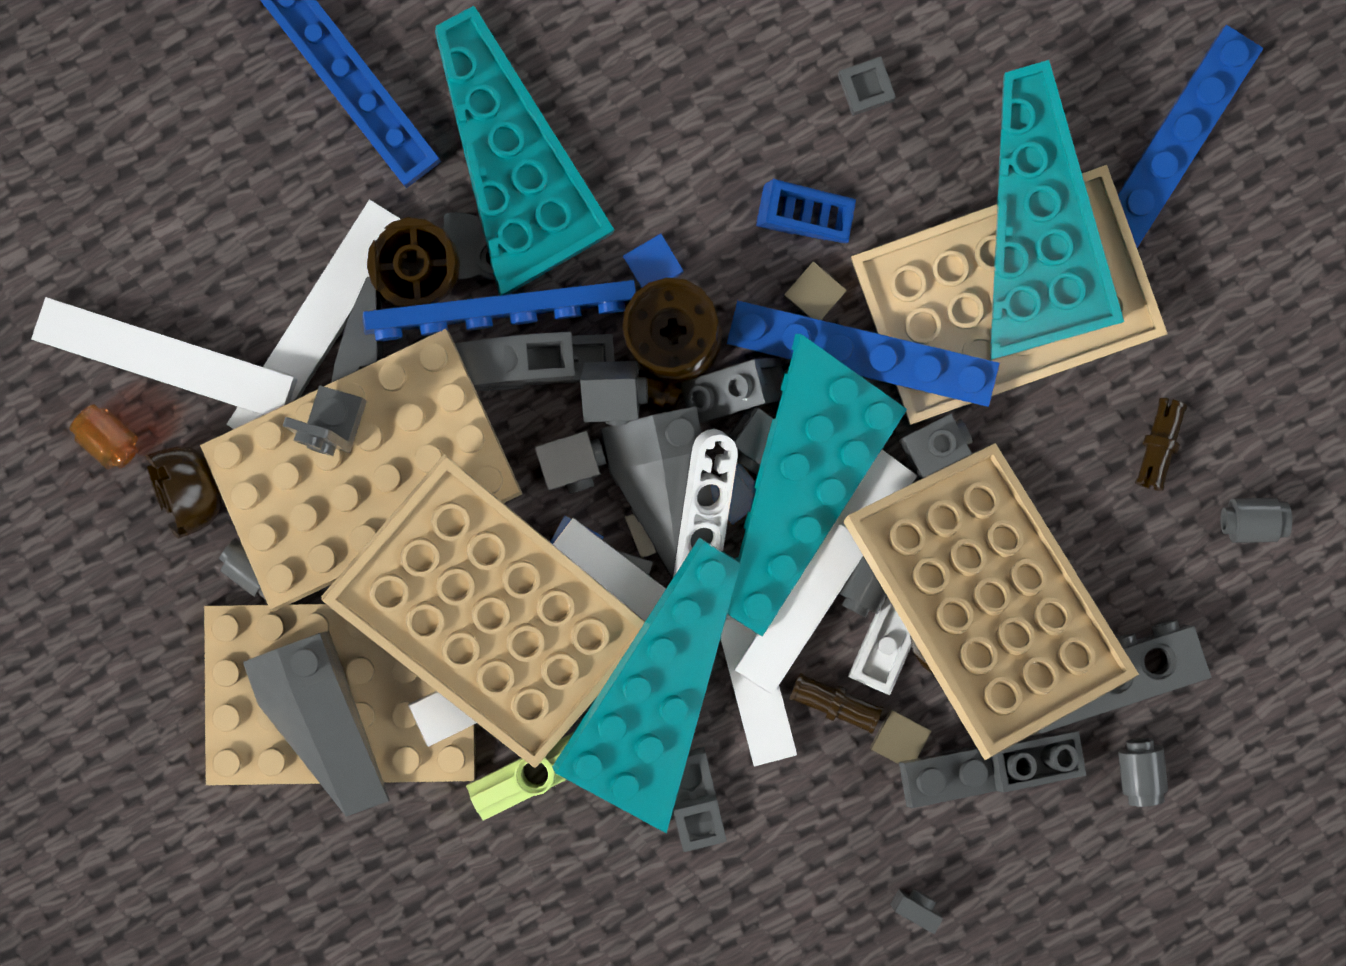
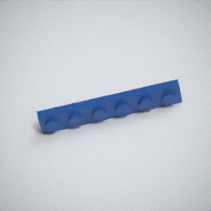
[260,0,441,189]
[1117,25,1263,248]
[362,280,636,341]
[727,300,1000,407]

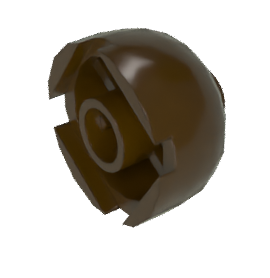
[367,217,460,307]
[145,446,222,539]

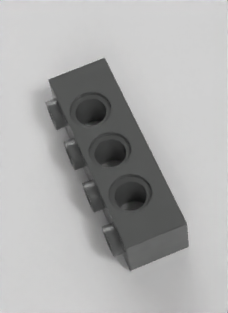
[1037,619,1212,734]

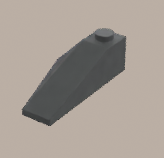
[600,407,713,579]
[243,631,390,817]

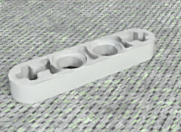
[673,429,738,577]

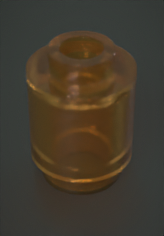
[69,404,138,470]

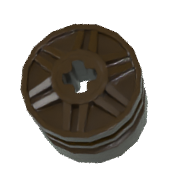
[622,277,722,384]

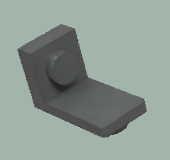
[681,357,784,424]
[283,385,367,456]

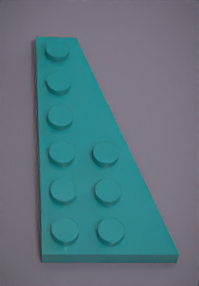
[435,6,614,296]
[990,60,1124,361]
[727,334,907,637]
[552,537,741,834]

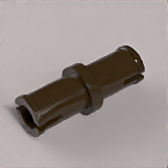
[1135,398,1188,491]
[789,673,883,734]

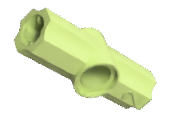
[466,732,574,821]

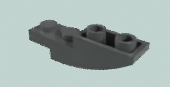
[455,332,615,391]
[899,731,1086,808]

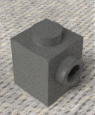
[580,361,648,426]
[728,407,773,476]
[898,414,973,479]
[535,431,607,494]

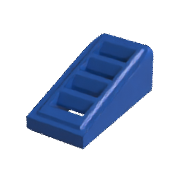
[756,179,856,244]

